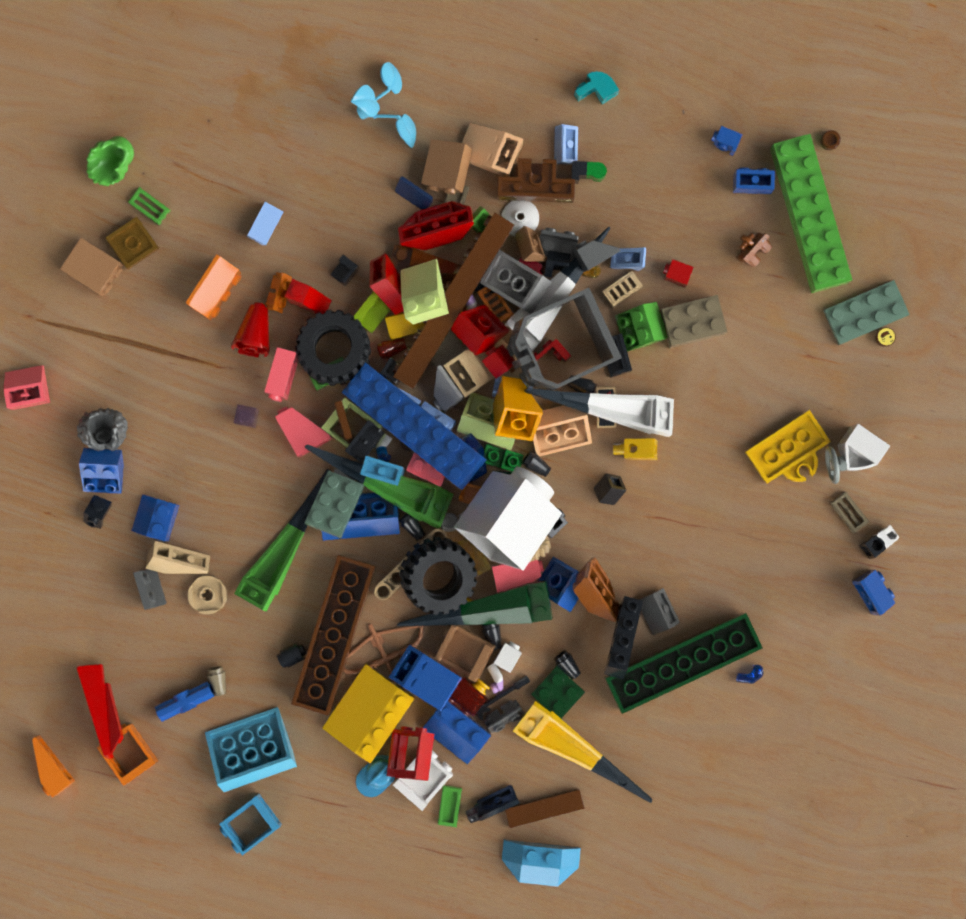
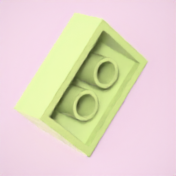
[457,393,515,450]

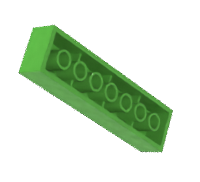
[770,134,852,294]

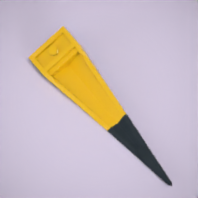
[513,701,652,803]

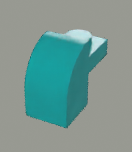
[574,71,619,104]

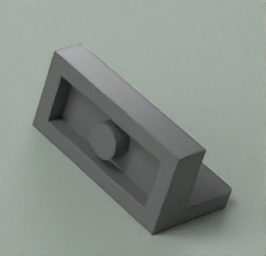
[639,588,680,635]

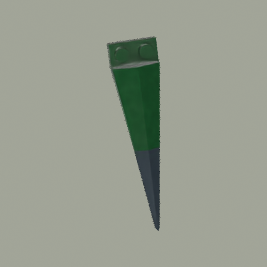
[397,581,553,626]

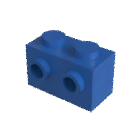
[733,167,775,194]

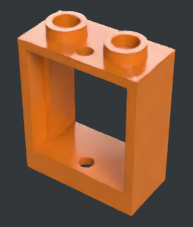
[97,723,159,786]

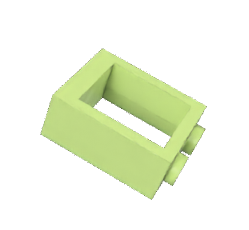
[322,398,382,447]

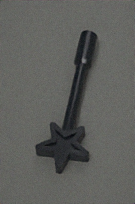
[469,675,531,720]

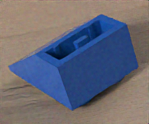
[389,644,462,711]

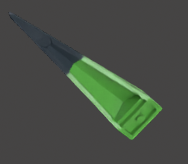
[305,445,454,529]
[234,469,331,611]

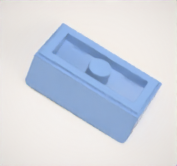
[554,124,578,165]

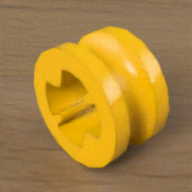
[471,679,490,695]

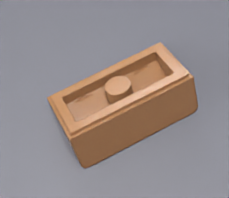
[515,225,546,262]

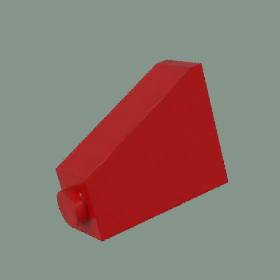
[370,253,404,315]
[285,279,332,314]

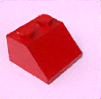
[451,304,510,355]

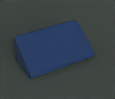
[395,176,433,210]

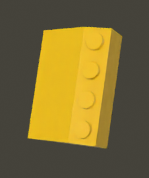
[322,663,415,764]

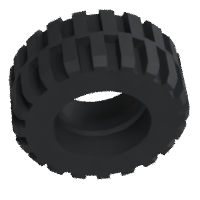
[295,309,371,386]
[400,537,477,615]

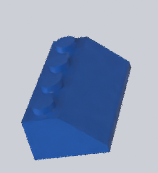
[321,493,400,541]

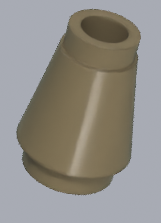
[207,666,226,696]

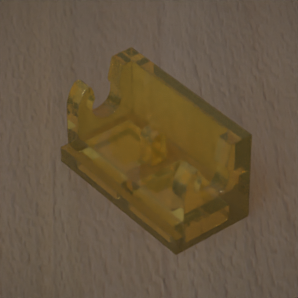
[458,539,491,576]

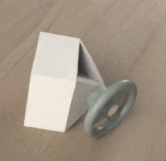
[825,424,890,484]

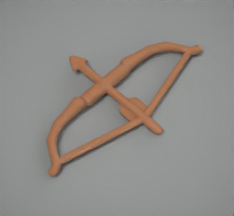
[344,623,423,683]

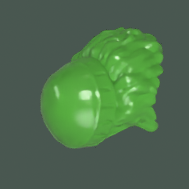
[86,136,134,186]

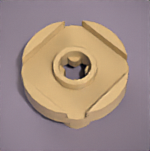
[188,576,227,614]

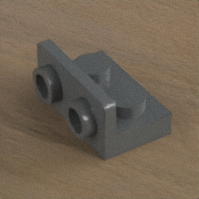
[540,228,579,261]
[133,569,167,610]

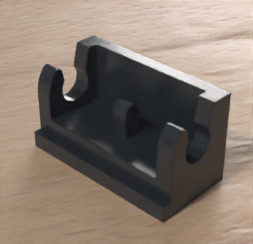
[607,333,632,378]
[345,420,385,464]

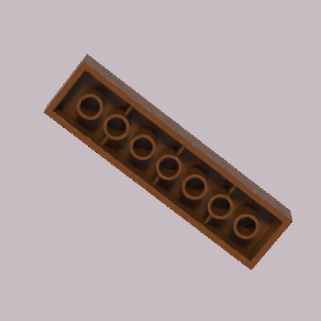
[291,555,376,716]

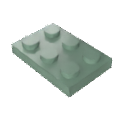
[305,470,364,538]

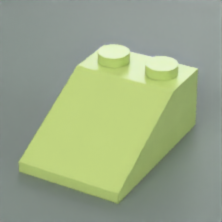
[401,259,449,324]

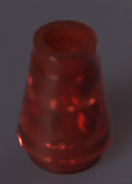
[377,338,407,359]

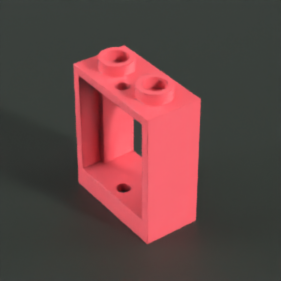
[264,347,298,402]

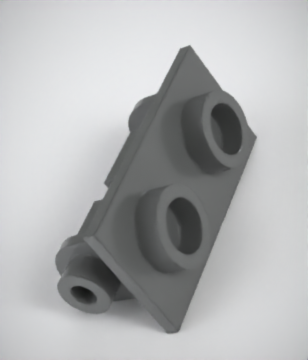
[484,700,524,733]

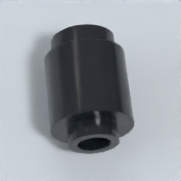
[277,642,307,668]

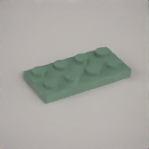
[823,280,910,345]

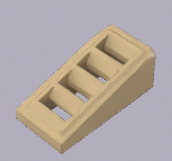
[601,271,643,309]

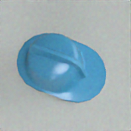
[356,755,395,797]

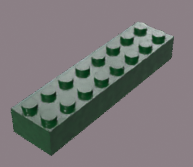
[604,612,763,714]

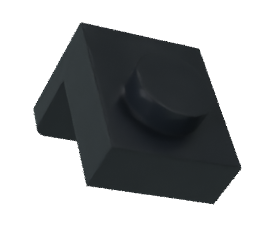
[83,495,112,529]

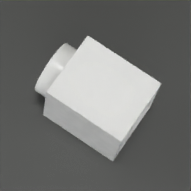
[454,467,562,570]

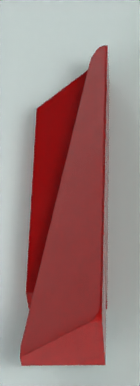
[76,664,124,759]

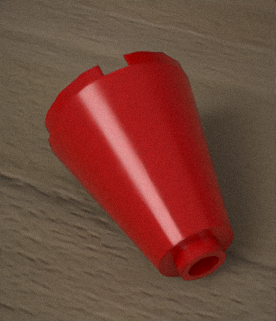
[231,302,270,358]

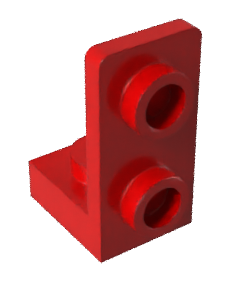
[533,339,571,363]

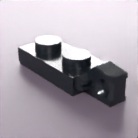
[465,785,520,823]

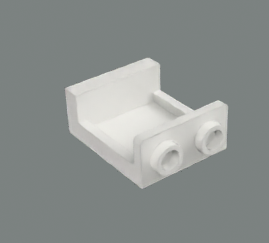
[393,750,453,811]

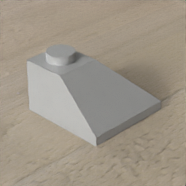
[433,365,463,413]

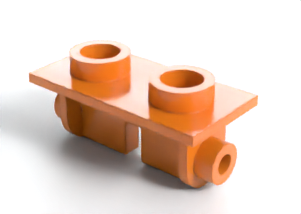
[265,272,292,314]

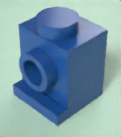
[711,126,743,156]

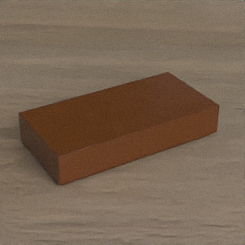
[334,400,354,441]

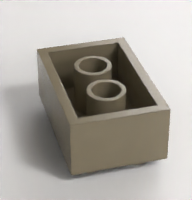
[660,295,727,349]

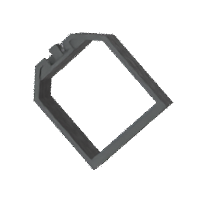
[507,288,622,390]

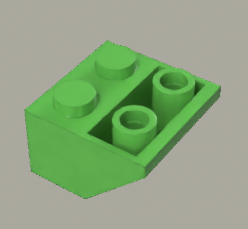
[615,302,668,352]

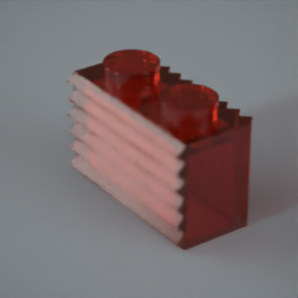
[448,674,488,717]

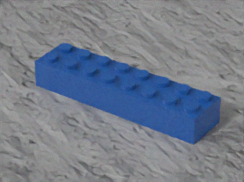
[342,363,486,490]

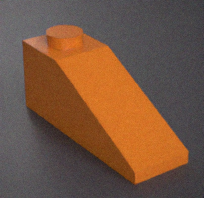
[32,735,75,798]

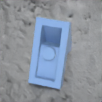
[610,247,646,271]

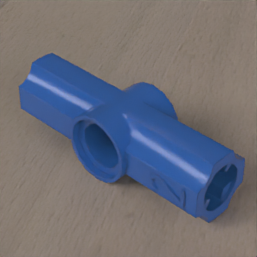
[155,681,215,722]

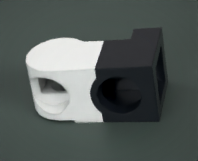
[859,525,899,559]

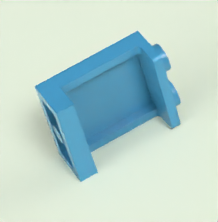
[360,456,405,486]

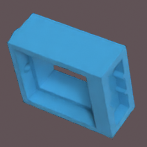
[219,794,282,856]

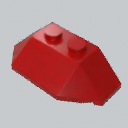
[398,201,474,250]

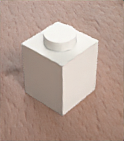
[494,641,522,673]

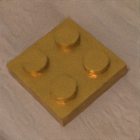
[106,216,160,270]

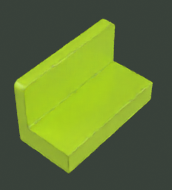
[354,291,391,333]

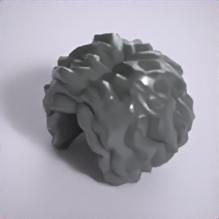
[77,408,128,451]

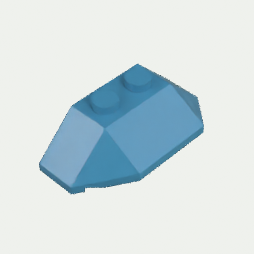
[502,839,581,887]

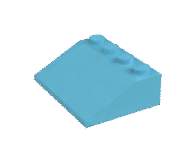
[205,707,297,792]

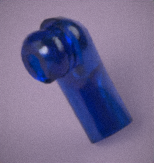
[736,665,764,684]

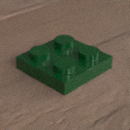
[531,666,585,719]

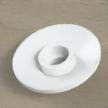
[502,201,539,237]

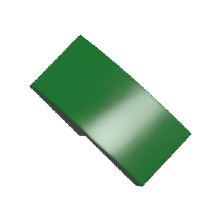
[482,444,524,472]

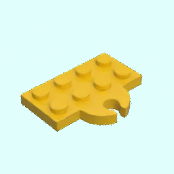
[745,410,831,484]

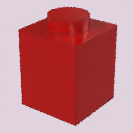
[663,259,694,288]
[482,344,515,379]

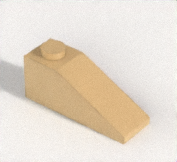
[145,541,210,574]

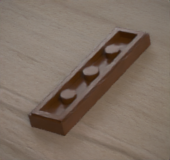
[505,789,585,828]

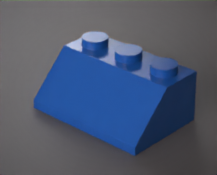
[422,700,491,764]

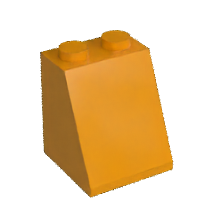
[493,376,543,441]

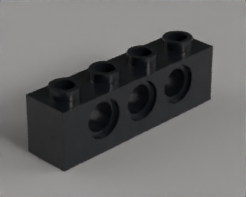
[604,596,643,679]

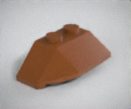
[573,557,620,622]

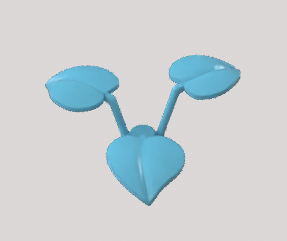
[351,62,416,148]

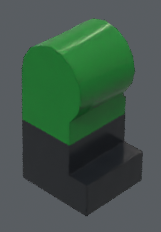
[571,161,607,184]

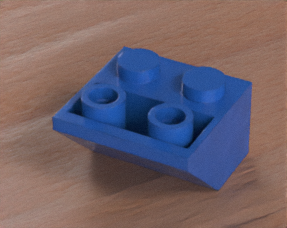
[79,448,124,494]

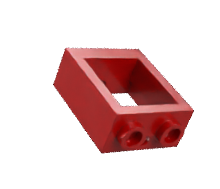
[386,726,434,781]

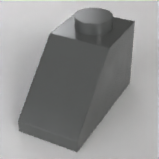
[572,240,620,272]

